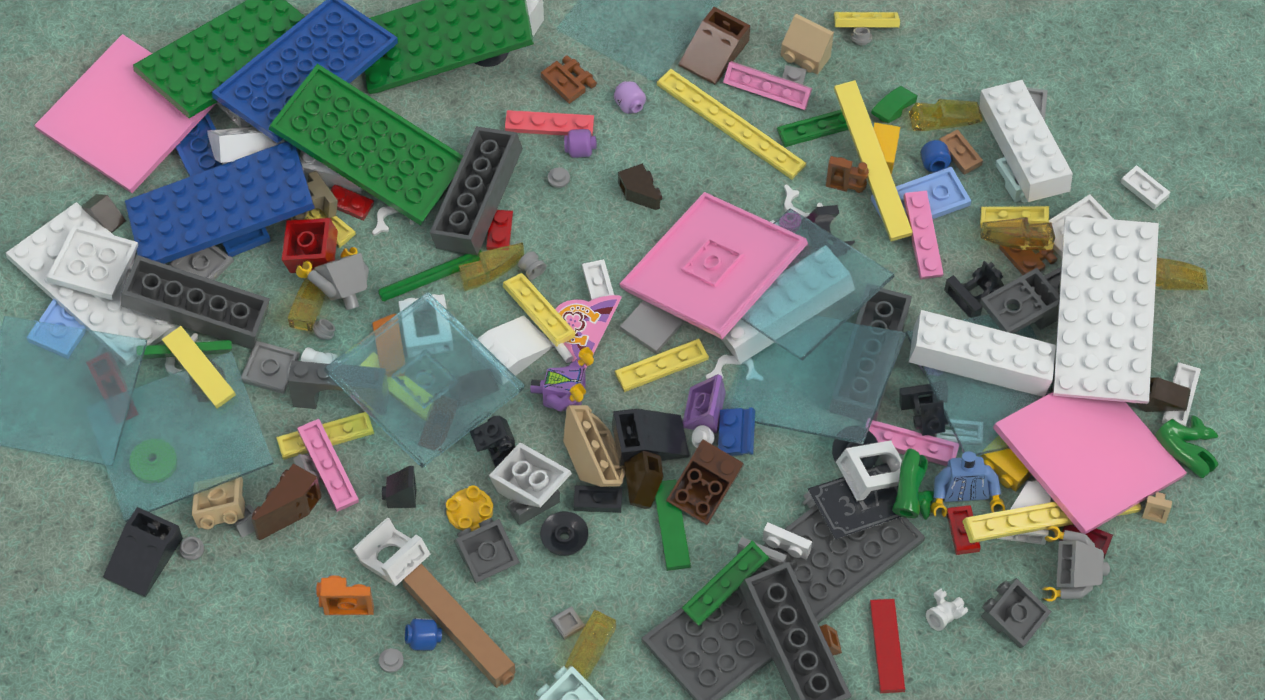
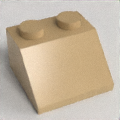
[781,14,834,75]

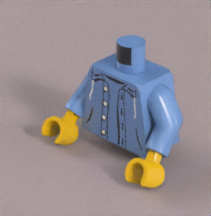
[931,451,1005,517]

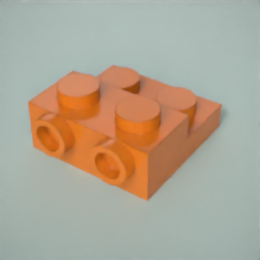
[316,575,374,615]

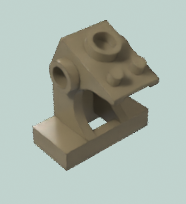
[289,171,338,220]

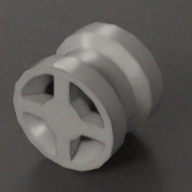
[518,251,547,280]

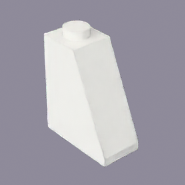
[997,480,1051,545]

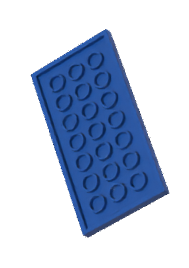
[212,0,398,144]
[125,141,315,264]

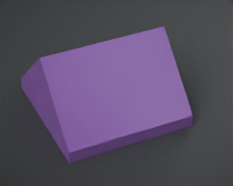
[683,374,726,433]

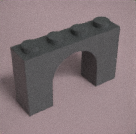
[288,360,389,416]

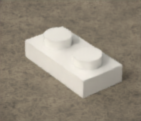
[1121,165,1170,210]
[582,259,614,300]
[762,522,812,560]

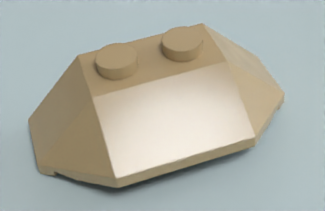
[563,405,626,487]

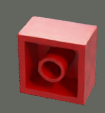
[282,218,338,273]

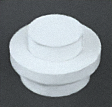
[692,425,714,448]

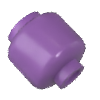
[564,129,597,158]

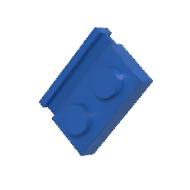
[718,407,755,456]

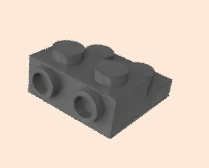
[454,518,520,584]
[981,578,1052,648]

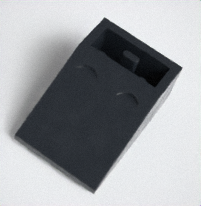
[612,408,690,466]
[103,507,183,597]

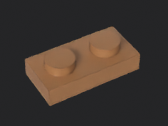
[939,129,983,175]

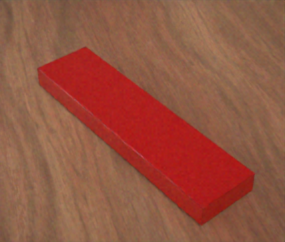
[870,599,905,694]

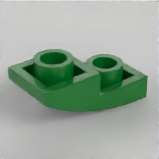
[871,86,918,124]

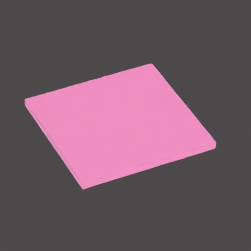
[34,34,216,193]
[619,192,808,339]
[993,392,1187,534]

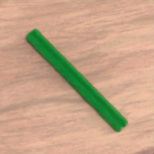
[378,250,484,301]

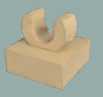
[1142,492,1172,524]

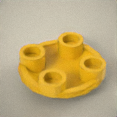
[446,485,493,531]

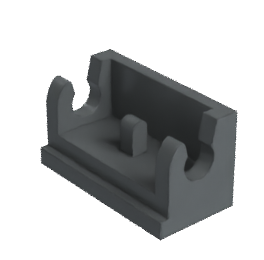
[507,489,560,526]

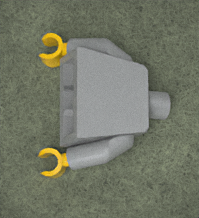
[296,247,369,310]
[1042,526,1110,602]

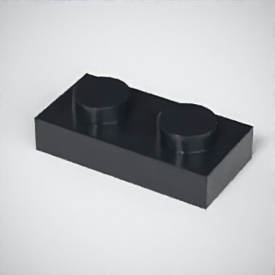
[573,485,622,513]

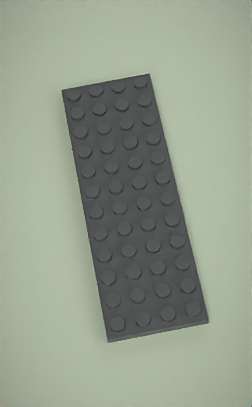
[641,505,925,700]

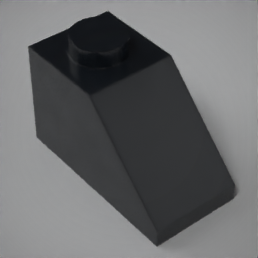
[382,466,417,508]

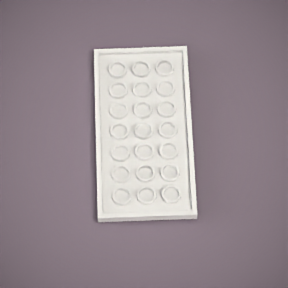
[6,202,180,366]
[1053,216,1159,404]

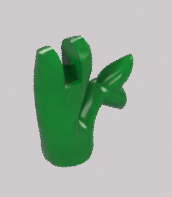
[1155,415,1219,478]
[892,448,935,520]

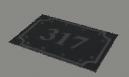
[808,463,902,539]

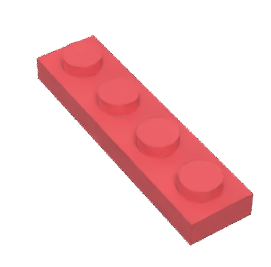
[505,110,594,136]

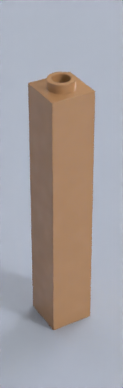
[402,564,515,688]

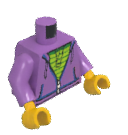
[530,347,594,412]

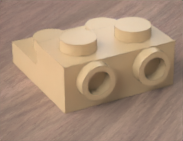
[192,473,245,529]

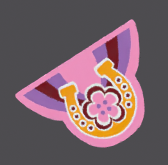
[555,295,622,370]

